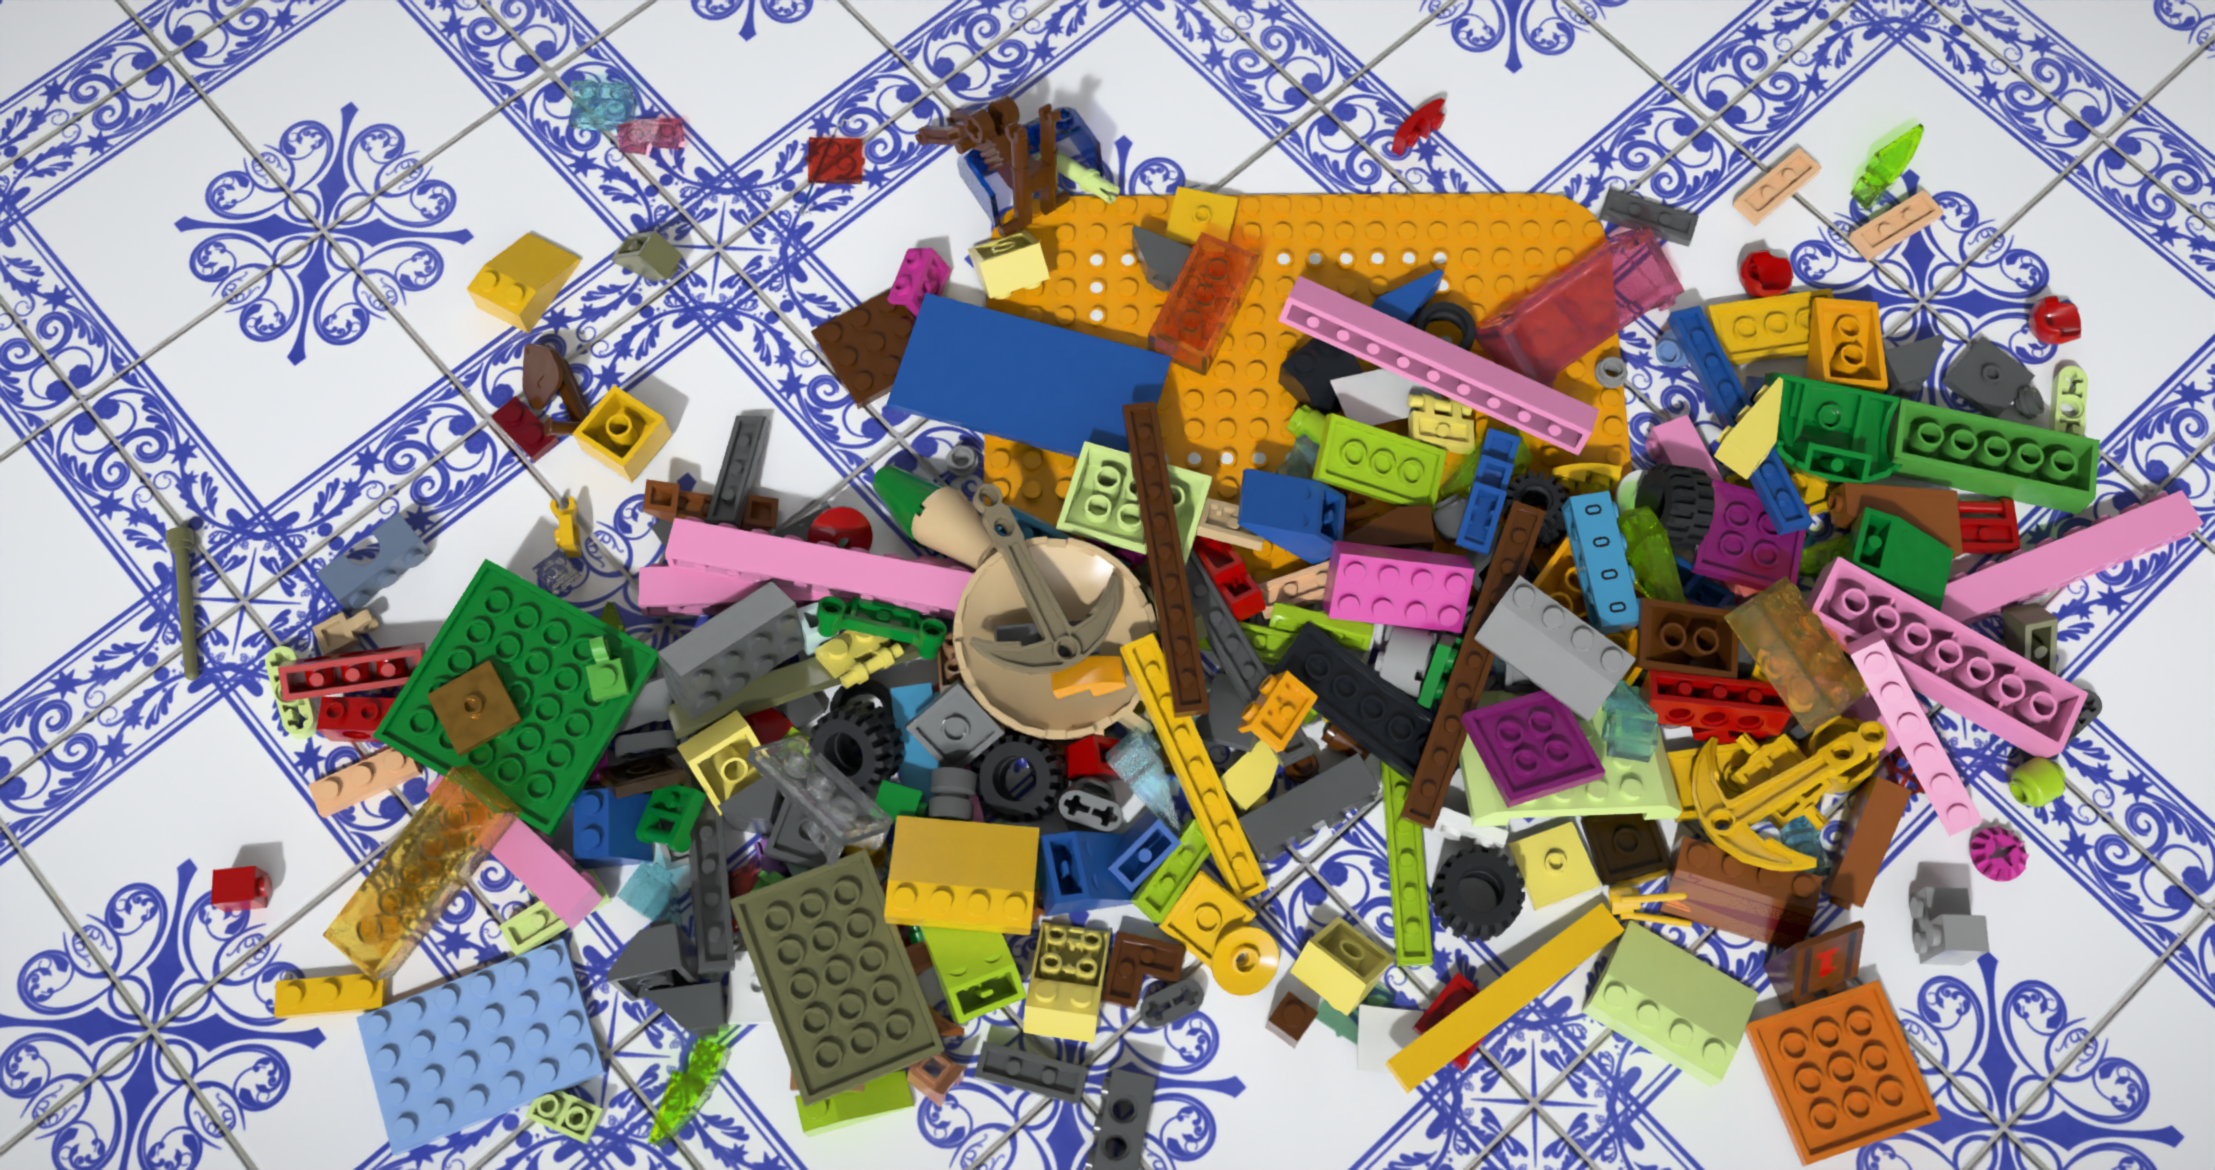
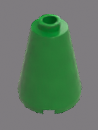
[873,464,944,548]

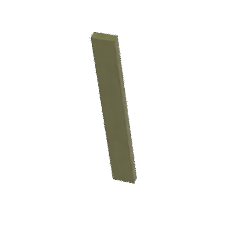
[665,639,921,739]

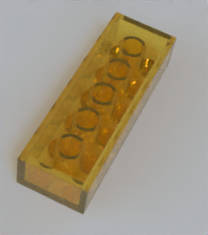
[323,765,523,981]

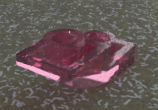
[617,118,684,155]

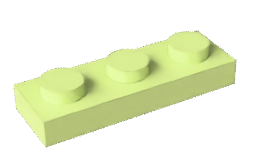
[499,869,612,956]

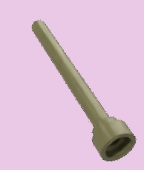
[165,527,199,681]

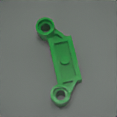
[816,596,947,659]

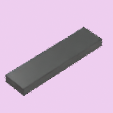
[705,416,770,530]

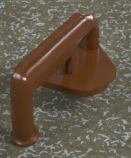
[522,344,590,436]

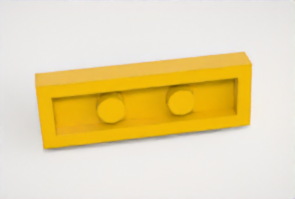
[274,972,388,1019]

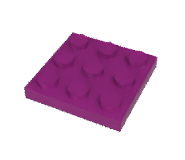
[1691,479,1810,599]
[1461,690,1606,808]

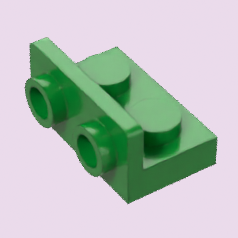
[1417,631,1464,709]

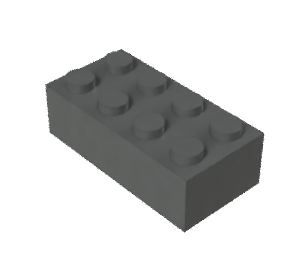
[657,581,805,720]

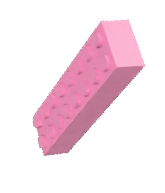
[1795,556,2088,759]

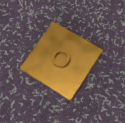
[427,660,524,756]

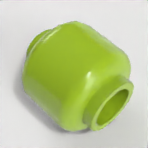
[2009,757,2066,808]

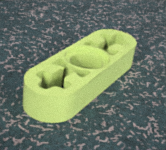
[2049,366,2088,437]
[265,646,318,739]

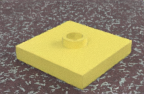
[1507,821,1601,911]

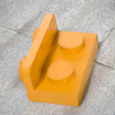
[1237,670,1318,752]

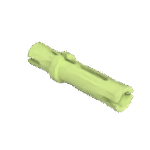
[1037,149,1120,204]

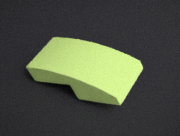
[525,1090,604,1144]

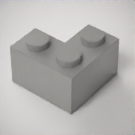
[1910,887,1990,966]

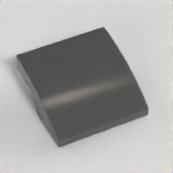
[1196,673,1260,752]

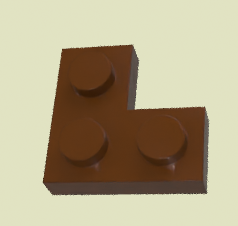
[1101,931,1186,1011]

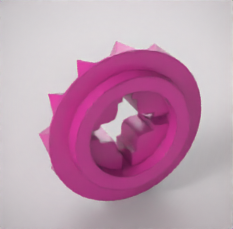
[1970,825,2029,882]

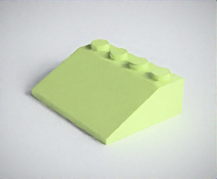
[1056,441,1212,566]
[1581,920,1759,1087]

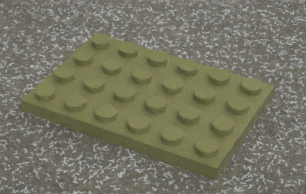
[730,849,945,1108]

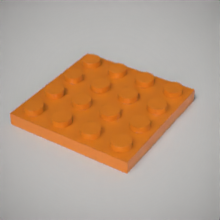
[1745,980,1941,1167]

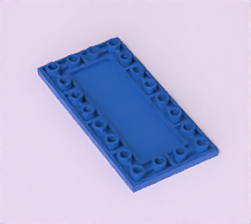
[887,293,1172,459]

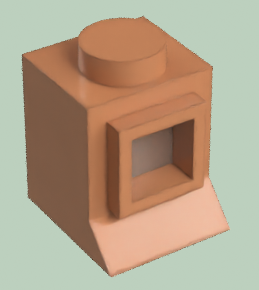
[906,1053,966,1107]

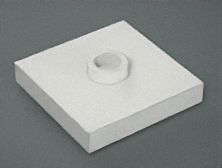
[726,951,774,1025]

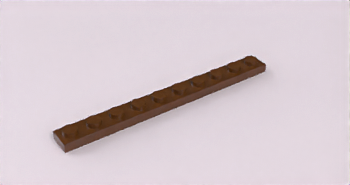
[1122,401,1210,718]
[1399,500,1546,830]

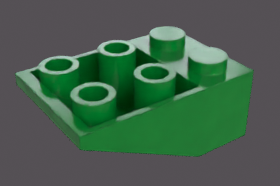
[1844,507,1954,611]

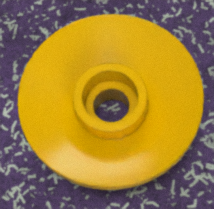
[1211,926,1279,996]

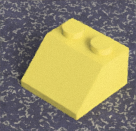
[967,230,1050,299]
[677,710,775,816]
[1290,916,1395,1016]

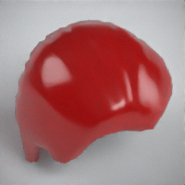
[1738,250,1794,298]
[2028,296,2082,345]

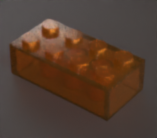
[1148,232,1260,376]

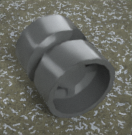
[927,767,977,822]

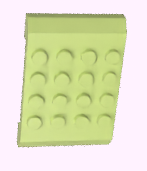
[1459,686,1682,826]

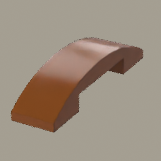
[642,479,779,532]

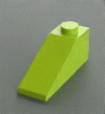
[795,1070,914,1137]

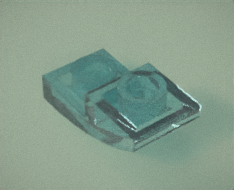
[1779,815,1832,876]

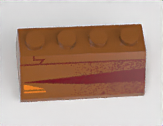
[1659,836,1823,950]

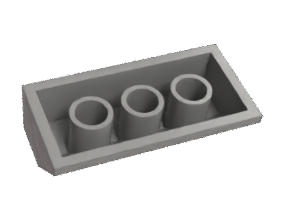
[1474,575,1636,723]

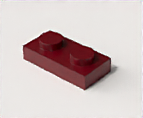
[491,396,559,463]

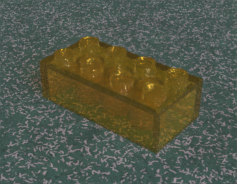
[1724,576,1870,733]

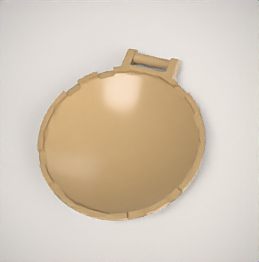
[953,536,1158,739]

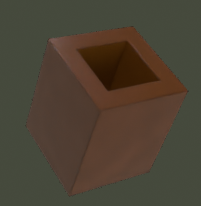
[1265,991,1319,1049]

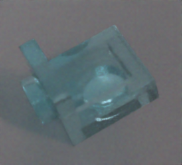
[1275,434,1320,481]

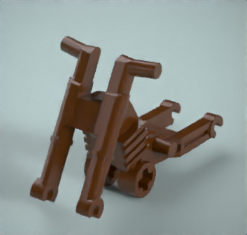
[915,95,1069,238]

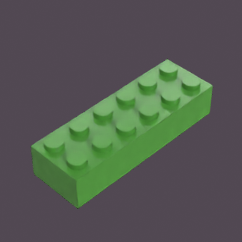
[1887,399,2100,514]

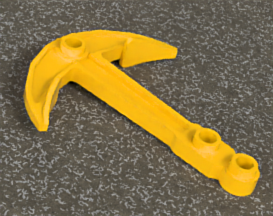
[1691,721,1888,871]

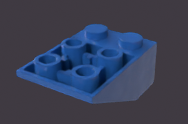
[1237,468,1346,565]
[1036,831,1143,916]

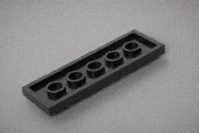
[1269,621,1460,783]

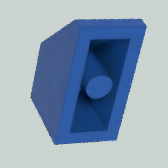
[1107,810,1181,893]

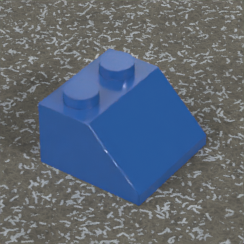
[573,788,653,869]

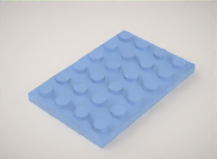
[356,938,607,1156]

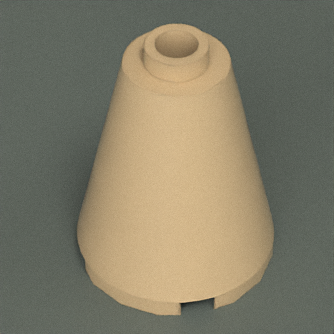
[911,486,998,570]

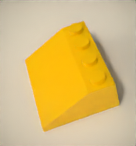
[884,815,1039,935]

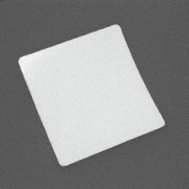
[1357,1004,1424,1074]

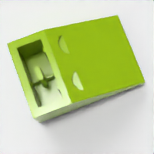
[920,926,1027,1024]

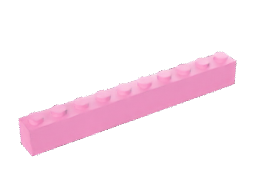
[1278,276,1599,456]
[1939,490,2204,626]
[665,517,974,620]
[638,555,976,617]

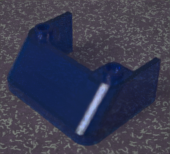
[957,107,1104,228]

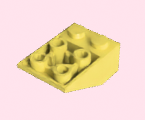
[1023,922,1111,1043]

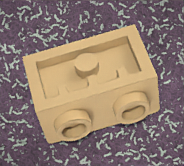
[1196,498,1264,551]

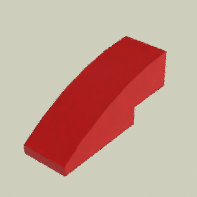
[1192,535,1266,622]

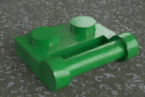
[635,784,707,853]

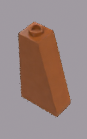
[1827,482,1963,560]
[1822,776,1912,911]

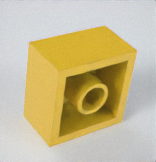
[572,385,672,483]

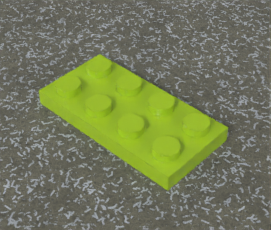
[1312,413,1447,514]

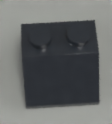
[1278,337,1363,416]

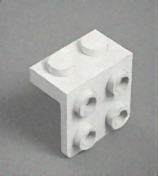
[1433,768,1511,855]

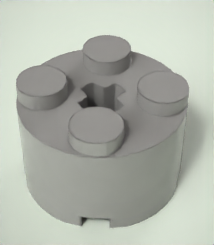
[1374,625,1438,698]

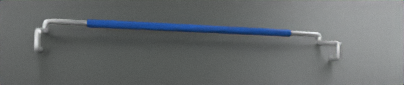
[799,119,850,216]

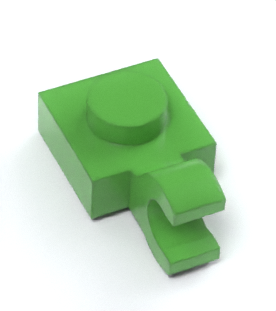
[586,636,630,702]

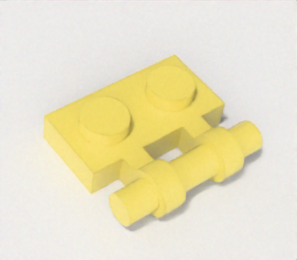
[1407,393,1475,455]
[815,630,904,689]

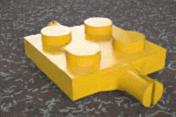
[1730,733,1833,831]

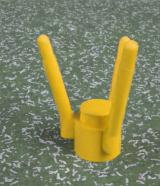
[1608,869,1692,927]

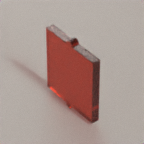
[805,137,865,184]

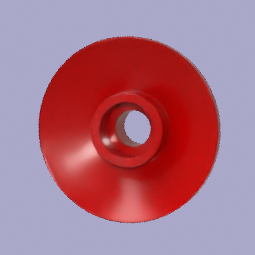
[807,506,873,551]

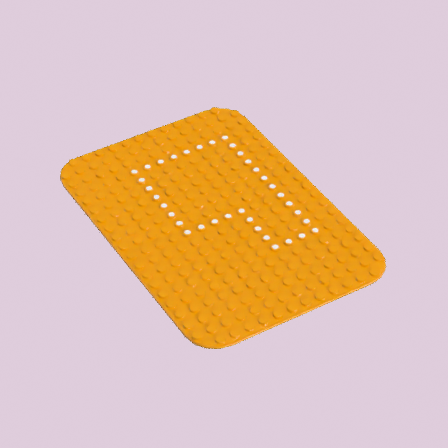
[983,193,1639,598]

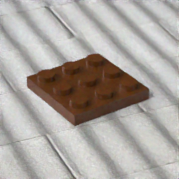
[811,289,916,409]

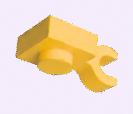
[550,497,582,558]

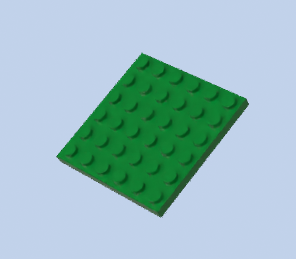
[372,558,660,837]

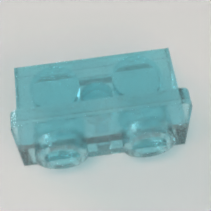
[568,80,637,133]

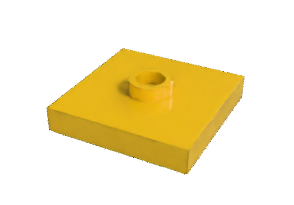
[1165,186,1238,257]
[1158,870,1258,968]

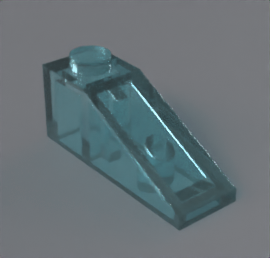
[1105,727,1182,837]

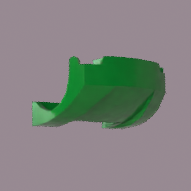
[1763,372,1902,483]

